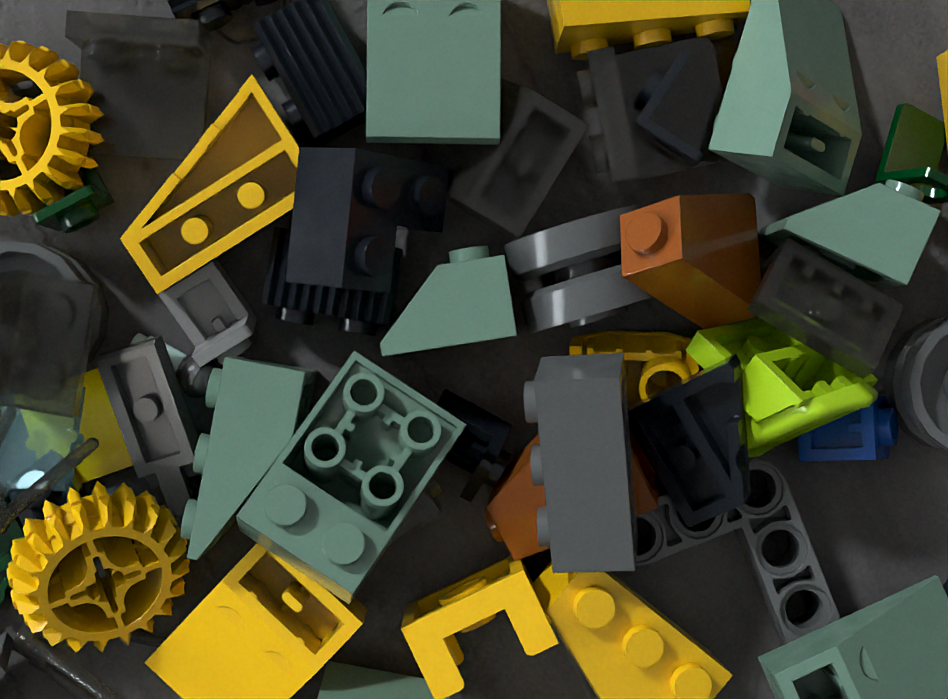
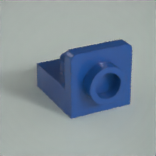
[798,395,898,462]

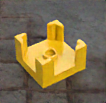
[401,555,559,699]

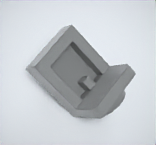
[159,258,258,367]

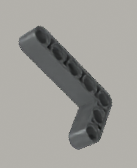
[636,457,841,646]

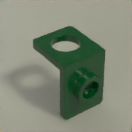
[875,103,948,204]
[32,152,114,233]

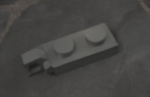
[96,335,201,517]

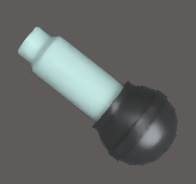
[130,333,220,398]

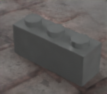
[524,353,638,573]

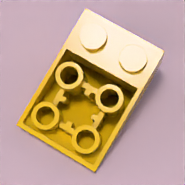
[144,543,368,699]

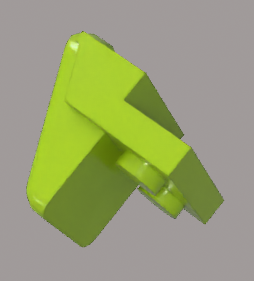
[685,315,878,458]

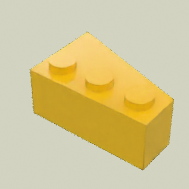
[547,0,750,60]
[120,74,300,295]
[532,560,733,699]

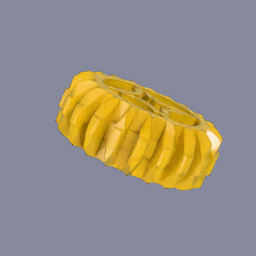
[0,40,105,217]
[7,481,190,653]

